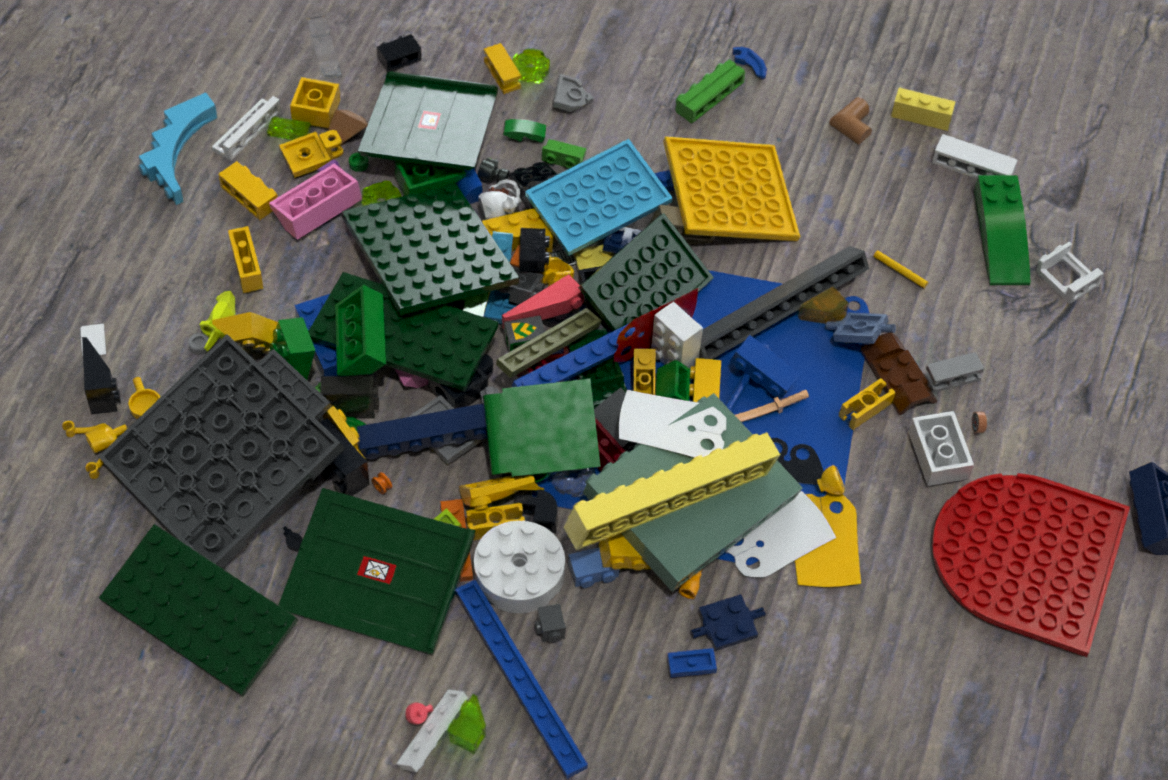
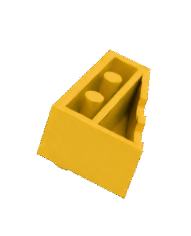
[482,208,553,252]

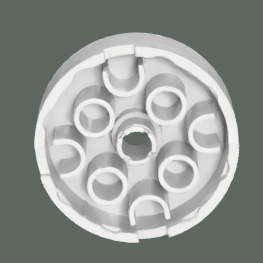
[474,521,565,613]

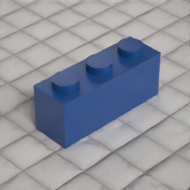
[730,335,800,400]

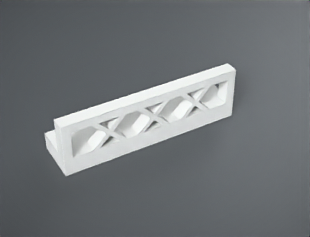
[212,96,281,161]

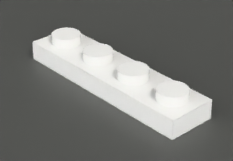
[397,690,468,772]

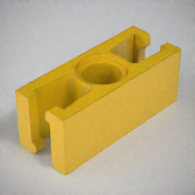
[484,43,521,94]
[838,378,896,430]
[466,503,525,541]

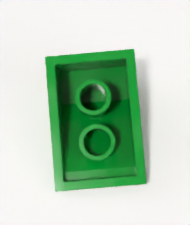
[395,160,466,196]

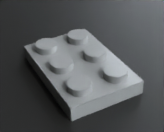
[408,395,482,465]

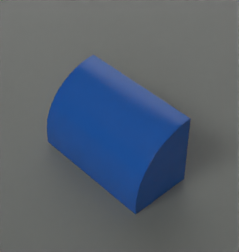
[454,169,482,204]

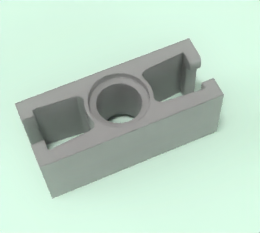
[924,352,984,393]

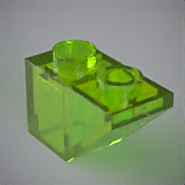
[448,694,486,755]

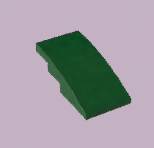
[567,328,627,409]

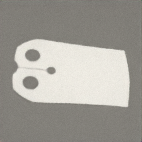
[619,390,726,458]
[726,491,836,577]

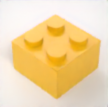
[290,77,341,128]

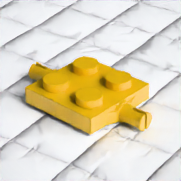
[322,406,366,459]

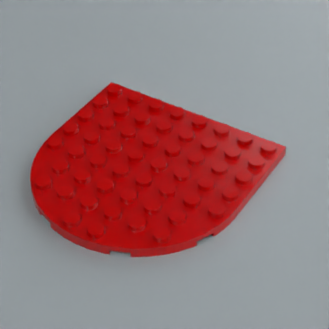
[932,473,1130,657]

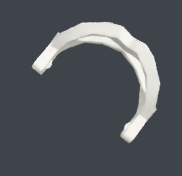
[489,179,520,214]

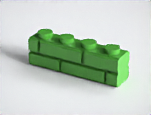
[675,59,745,124]

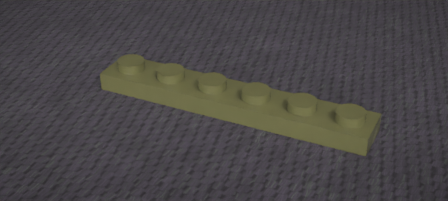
[496,308,601,378]

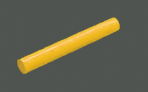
[873,250,929,289]

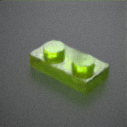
[267,116,311,140]

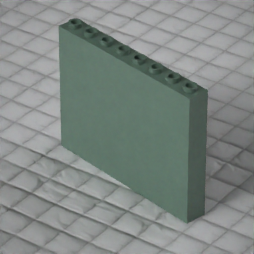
[583,393,803,592]

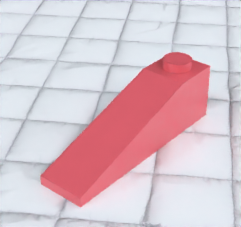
[502,274,584,329]

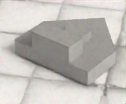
[552,74,594,112]

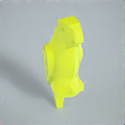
[199,291,236,351]

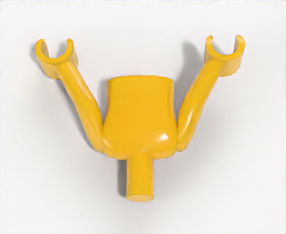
[62,420,128,479]

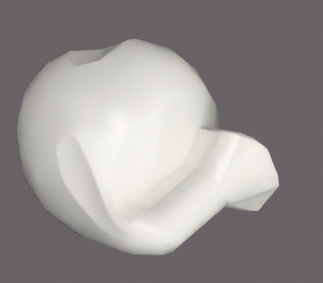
[478,191,521,220]

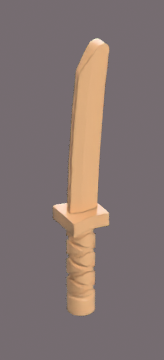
[735,390,809,422]

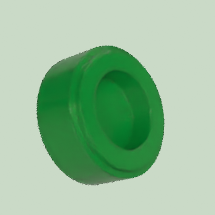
[349,152,369,172]

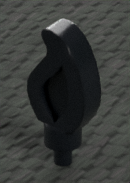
[283,526,303,552]

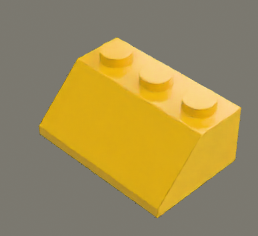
[212,312,277,354]

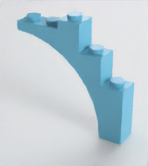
[138,92,217,205]

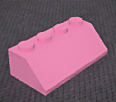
[269,164,362,240]

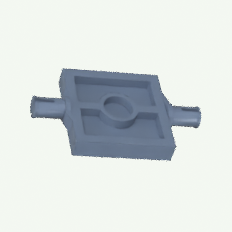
[826,313,896,344]

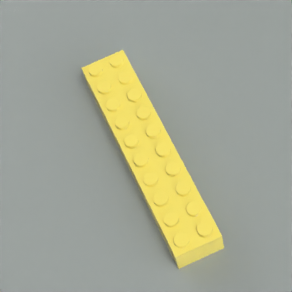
[564,433,780,551]

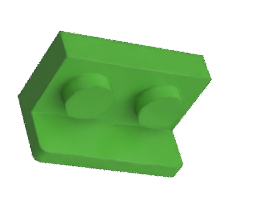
[542,139,587,169]

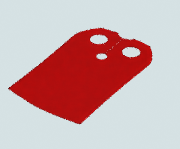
[614,288,698,362]

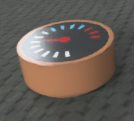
[972,411,987,433]

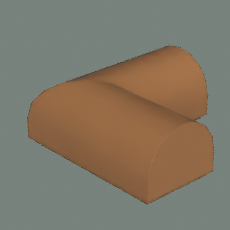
[829,97,872,145]

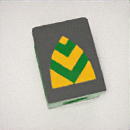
[504,316,545,353]

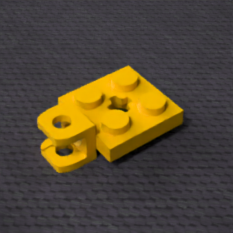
[279,130,344,178]

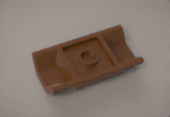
[860,333,937,415]

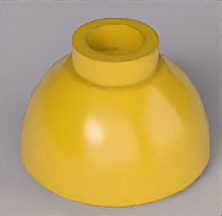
[817,465,845,495]

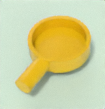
[128,377,160,419]

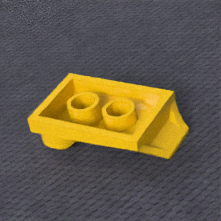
[459,475,544,510]

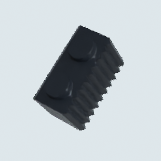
[377,34,422,73]
[519,228,549,273]

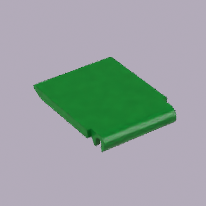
[483,379,601,477]

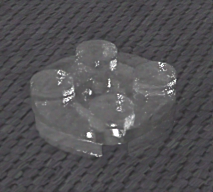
[551,468,595,497]

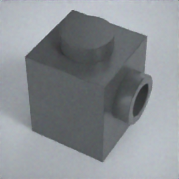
[535,604,566,643]

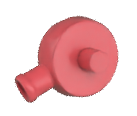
[405,702,433,725]

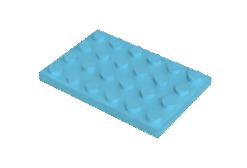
[525,139,673,256]

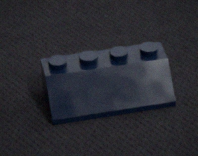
[1129,462,1168,555]

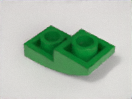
[503,119,546,143]

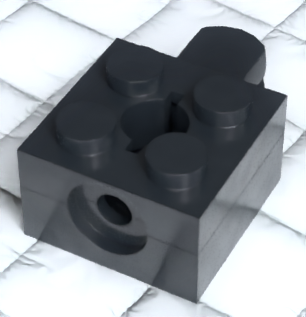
[428,354,494,409]

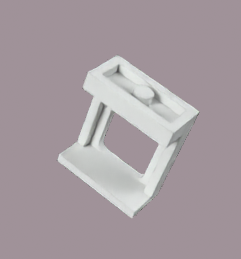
[1036,242,1103,304]

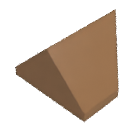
[328,109,368,146]

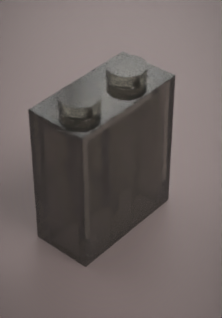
[320,376,380,419]

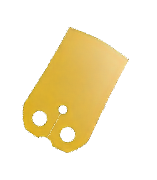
[795,493,861,587]

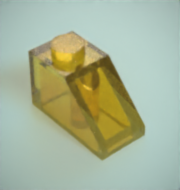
[798,287,849,324]

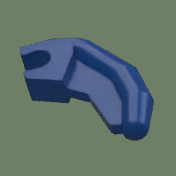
[732,47,767,79]

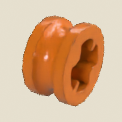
[371,472,393,494]

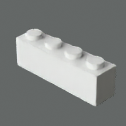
[932,134,1017,178]

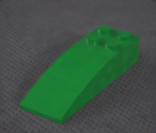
[974,175,1031,285]

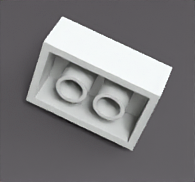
[651,301,703,368]
[909,411,974,486]

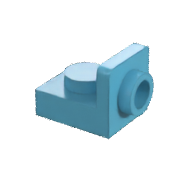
[492,231,513,262]

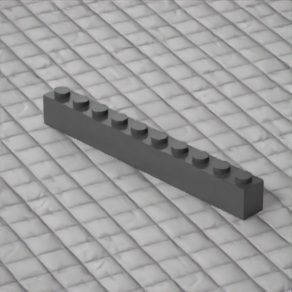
[699,246,869,359]

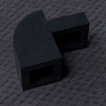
[514,489,558,533]

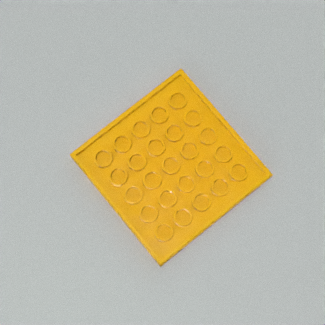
[663,136,800,241]

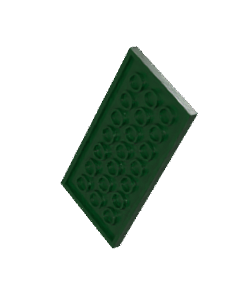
[308,272,499,392]
[99,524,298,697]

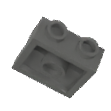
[497,265,545,305]

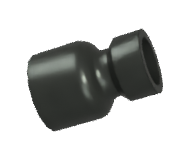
[477,157,510,183]

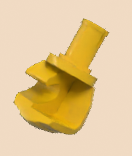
[541,249,574,287]

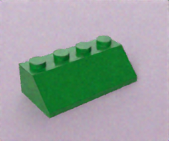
[335,285,386,376]

